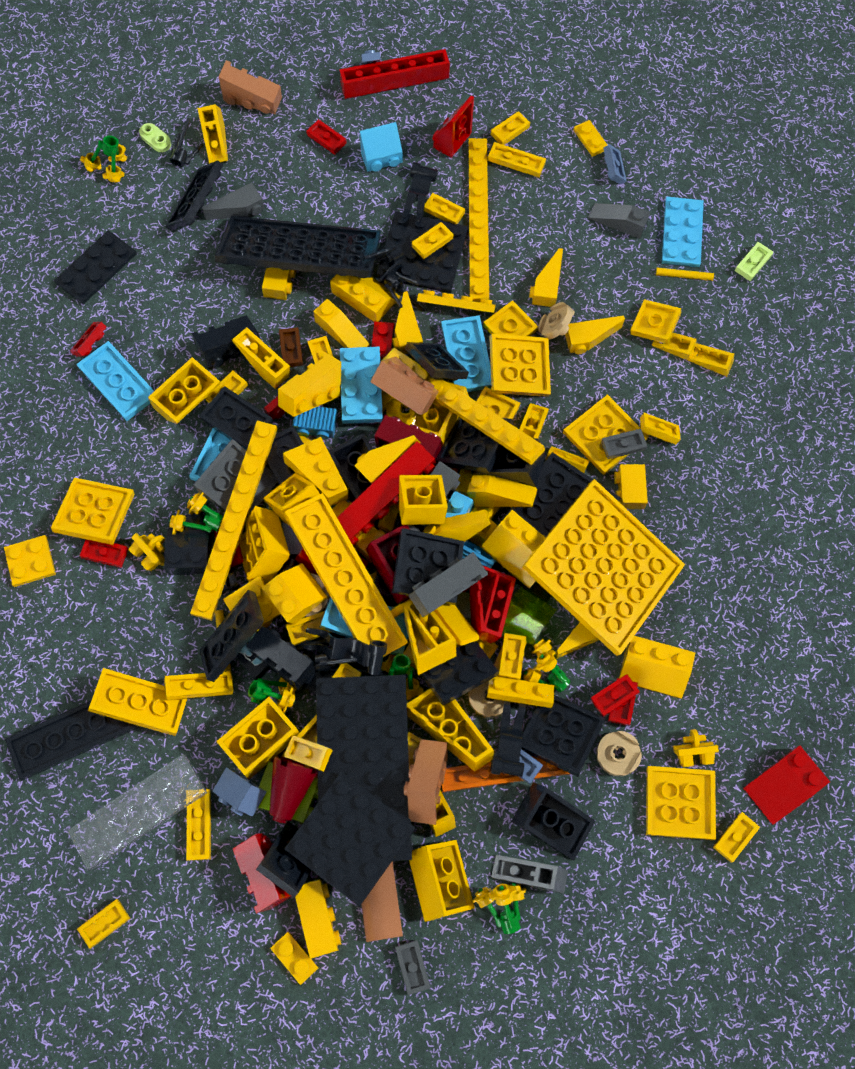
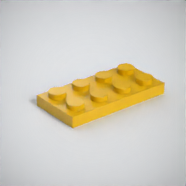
[88,668,187,736]

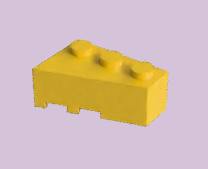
[278,352,341,417]
[283,437,348,506]
[246,506,290,584]
[403,601,456,675]

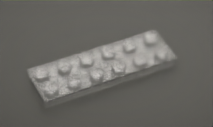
[67,754,208,871]

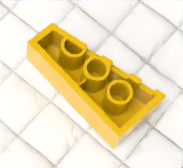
[407,688,494,771]

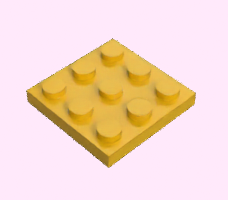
[490,333,551,397]
[563,394,649,475]
[51,477,135,545]
[646,766,716,840]

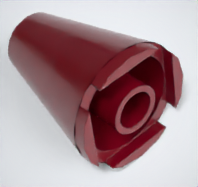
[269,756,318,823]

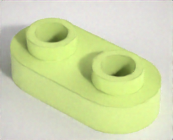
[139,123,171,152]

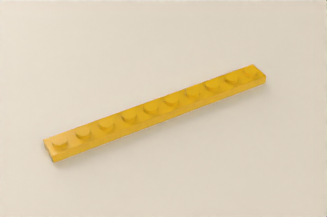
[468,138,489,302]
[381,348,545,465]
[190,421,277,621]

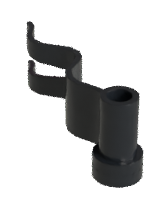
[402,162,438,222]
[303,628,387,675]
[490,701,526,777]

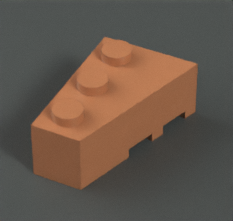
[219,60,282,114]
[370,357,439,415]
[404,739,448,825]

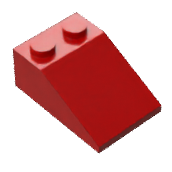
[432,95,474,158]
[743,745,830,825]

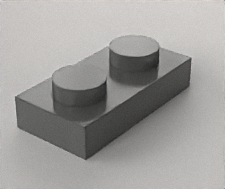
[601,429,648,460]
[395,940,431,995]

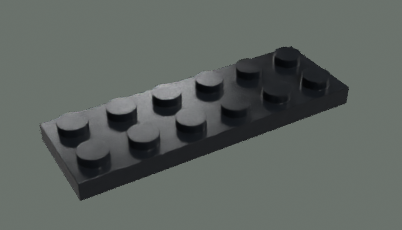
[5,700,141,781]

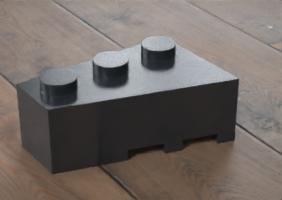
[191,315,260,369]
[246,626,315,691]

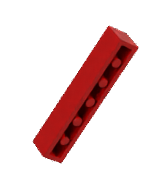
[339,49,450,99]
[337,441,436,547]

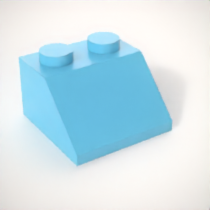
[360,122,403,172]

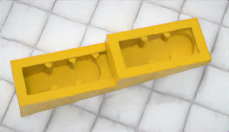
[652,333,734,377]

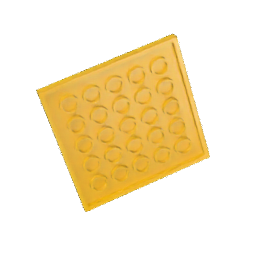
[522,479,685,656]

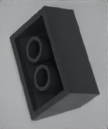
[328,433,373,502]

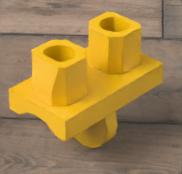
[128,533,165,571]
[673,729,719,767]

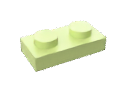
[735,242,774,281]

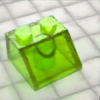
[503,588,557,645]

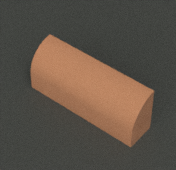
[362,862,403,942]

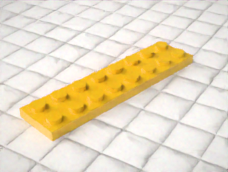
[284,493,408,657]

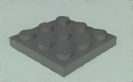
[192,439,277,518]

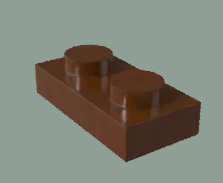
[279,327,303,367]

